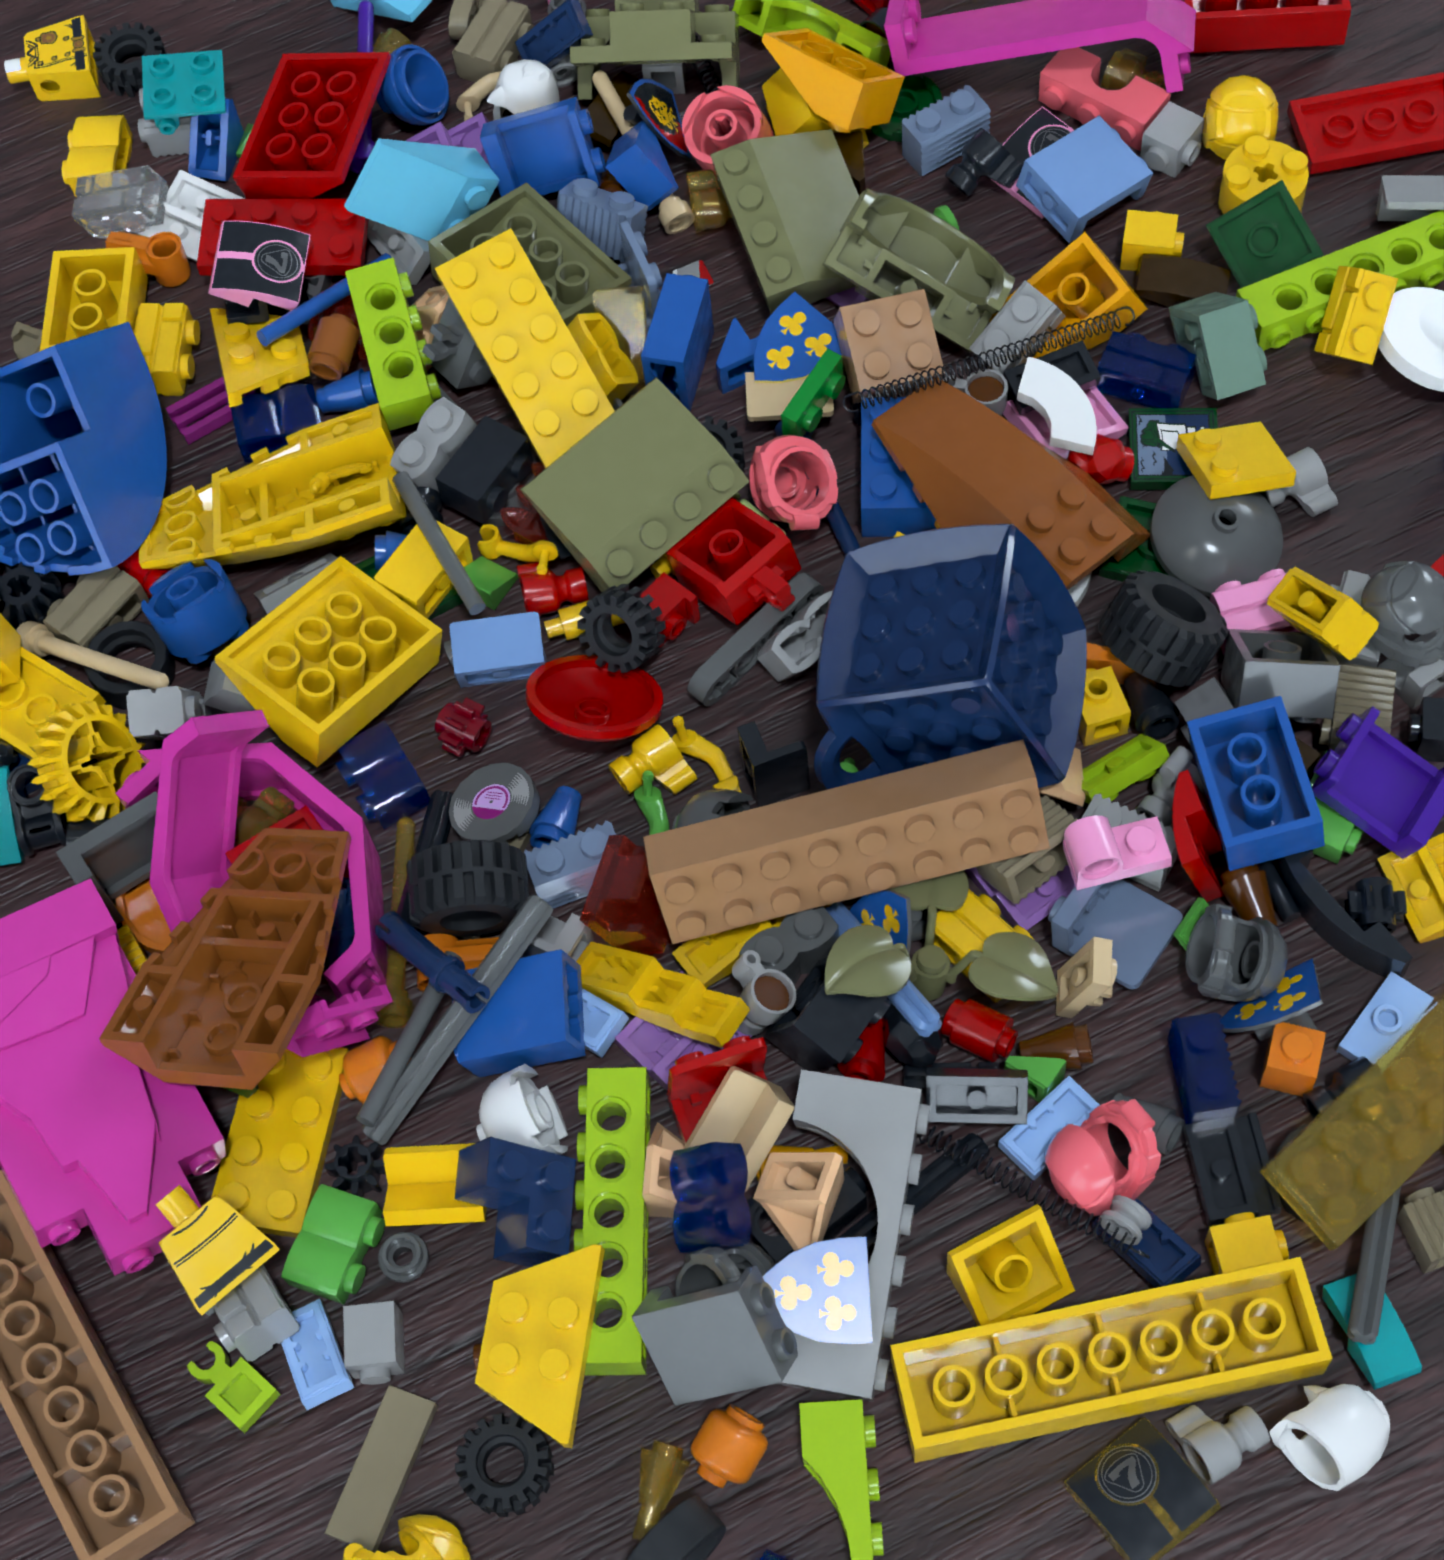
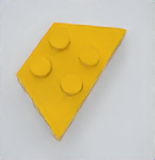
[210,308,310,407]
[475,1244,605,1448]

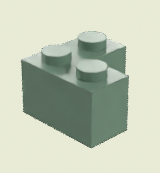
[1168,292,1267,400]

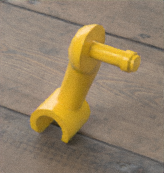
[477,524,558,575]
[672,716,741,792]

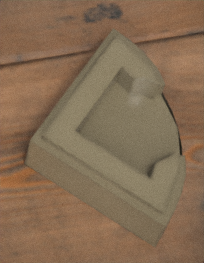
[11,321,42,360]

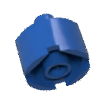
[141,559,249,664]

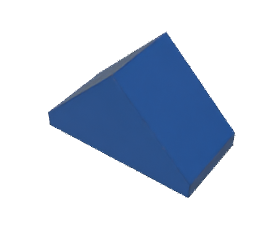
[188,98,244,181]
[605,120,679,211]

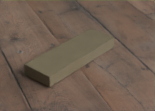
[325,1385,439,1553]

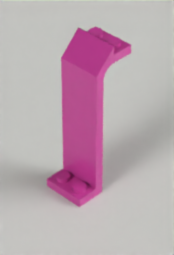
[884,0,1196,93]

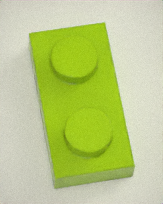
[1082,733,1170,804]

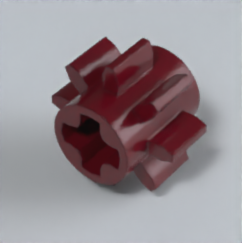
[435,697,492,757]

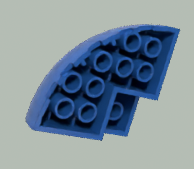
[0,322,167,576]

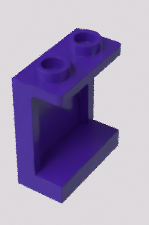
[1312,706,1444,859]

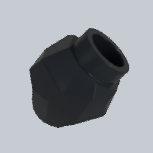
[882,1004,944,1068]

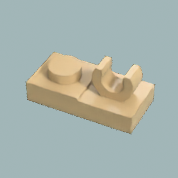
[1056,937,1117,1018]

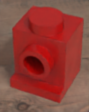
[640,572,700,648]

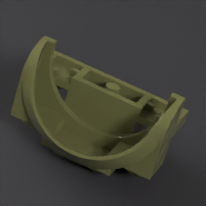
[570,0,740,100]
[822,188,1015,353]

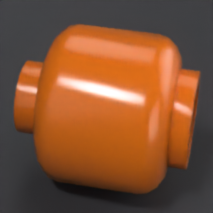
[339,1036,412,1104]
[690,1404,768,1488]

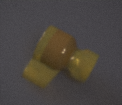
[1101,47,1166,90]
[686,170,732,232]
[235,786,294,845]

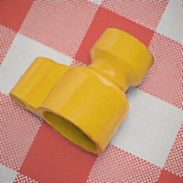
[608,724,698,795]

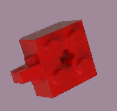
[665,497,802,625]

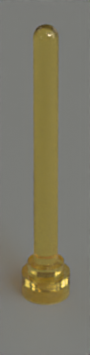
[375,817,415,1028]

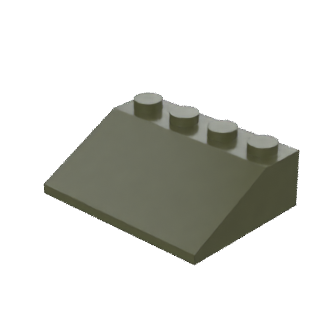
[710,129,859,315]
[428,182,632,326]
[520,378,750,592]

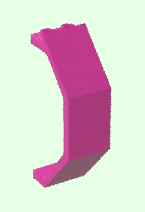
[149,710,393,1057]
[116,742,389,999]

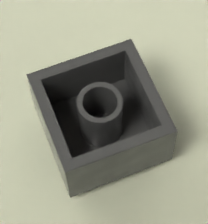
[1221,629,1340,723]

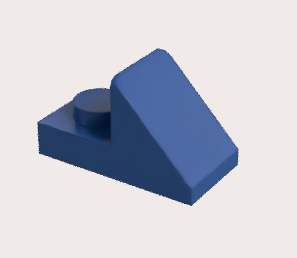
[716,317,758,394]

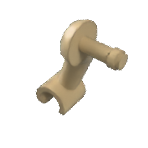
[456,71,501,121]

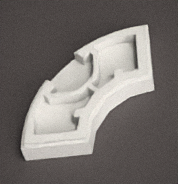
[1017,356,1097,455]

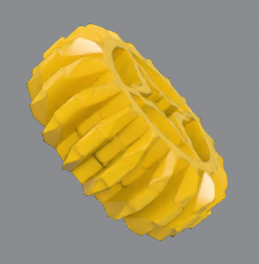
[27,701,146,823]

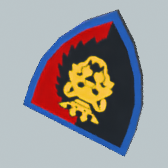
[623,79,692,161]

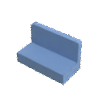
[449,611,548,688]

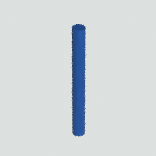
[256,253,392,346]

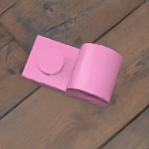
[1063,815,1172,890]

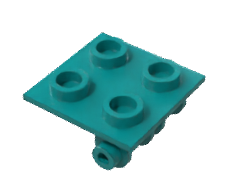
[142,50,226,135]

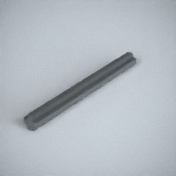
[362,895,553,1145]

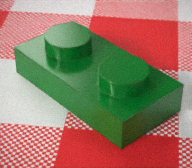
[781,348,846,437]

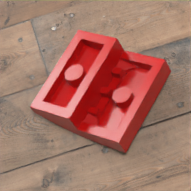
[1172,769,1224,902]

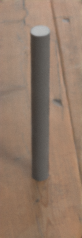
[392,471,486,615]
[356,951,462,1127]

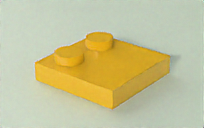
[1176,421,1296,500]

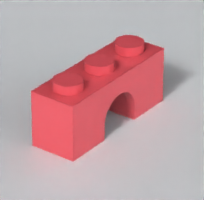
[1038,47,1171,152]

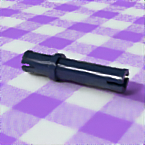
[375,911,490,1014]

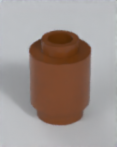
[307,314,360,380]

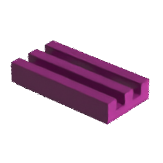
[165,376,261,445]

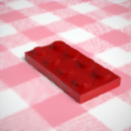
[1287,72,1444,175]
[196,199,369,276]

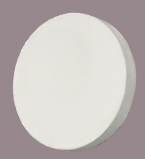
[1378,287,1444,392]

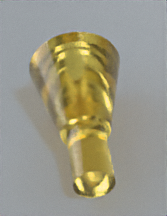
[632,1440,691,1540]

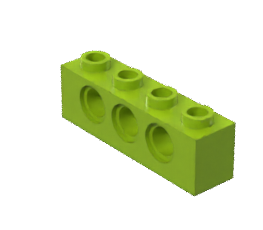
[345,257,442,431]

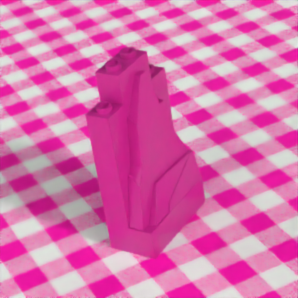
[0,878,226,1276]

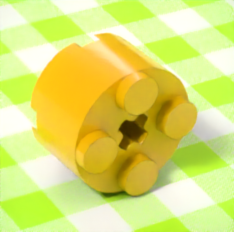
[1218,135,1309,215]

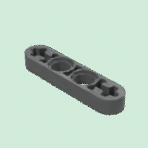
[687,572,824,706]

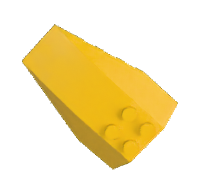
[139,403,407,569]

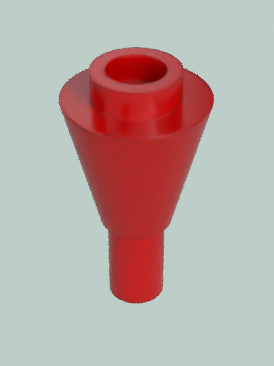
[837,1018,885,1082]

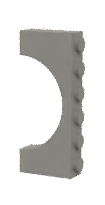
[776,1069,931,1402]

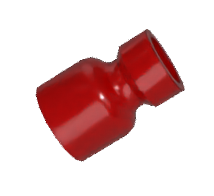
[516,562,589,616]

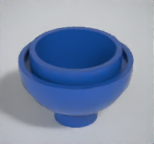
[376,44,449,126]

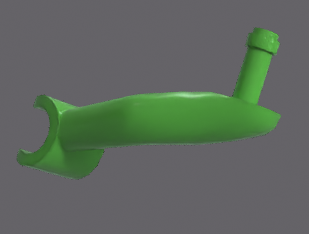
[629,770,669,880]

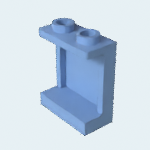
[1016,115,1153,243]

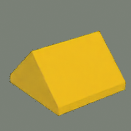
[947,1204,1075,1326]

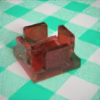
[580,835,687,956]

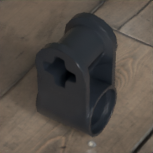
[7,764,70,856]

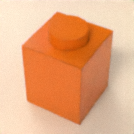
[1259,1022,1326,1097]

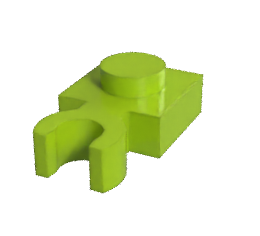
[187,1341,281,1434]

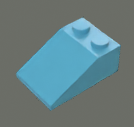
[344,138,500,241]

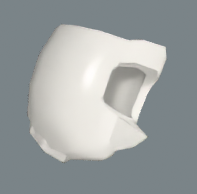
[487,59,560,121]
[1269,1384,1390,1491]

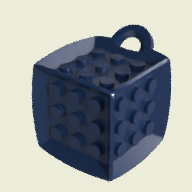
[814,524,1087,790]

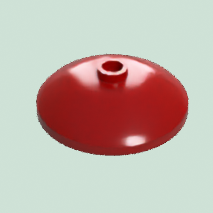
[526,655,663,742]

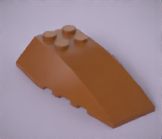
[872,377,1150,590]
[99,828,351,1090]

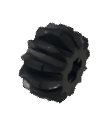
[0,562,65,630]

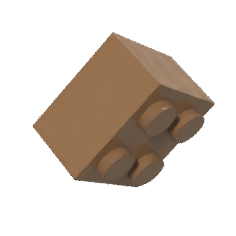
[834,289,945,404]

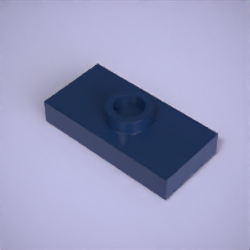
[515,0,593,69]
[1091,1198,1201,1288]

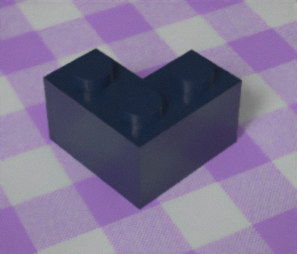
[455,1137,576,1267]

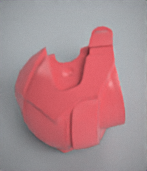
[748,435,838,531]
[1045,1099,1161,1216]

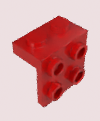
[667,1036,768,1146]

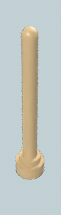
[592,70,695,234]
[16,621,169,690]

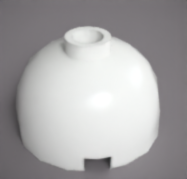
[476,1064,568,1155]

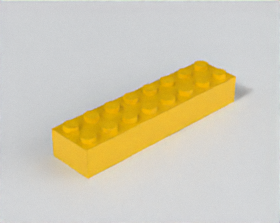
[890,1257,1332,1463]

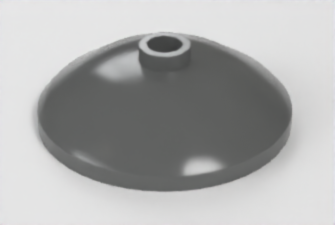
[1149,475,1283,597]

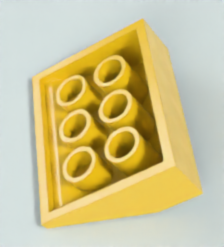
[215,556,443,767]

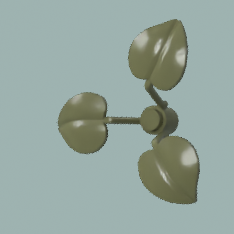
[824,870,1058,1001]

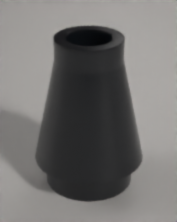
[1124,672,1179,739]

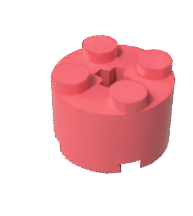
[682,85,774,180]

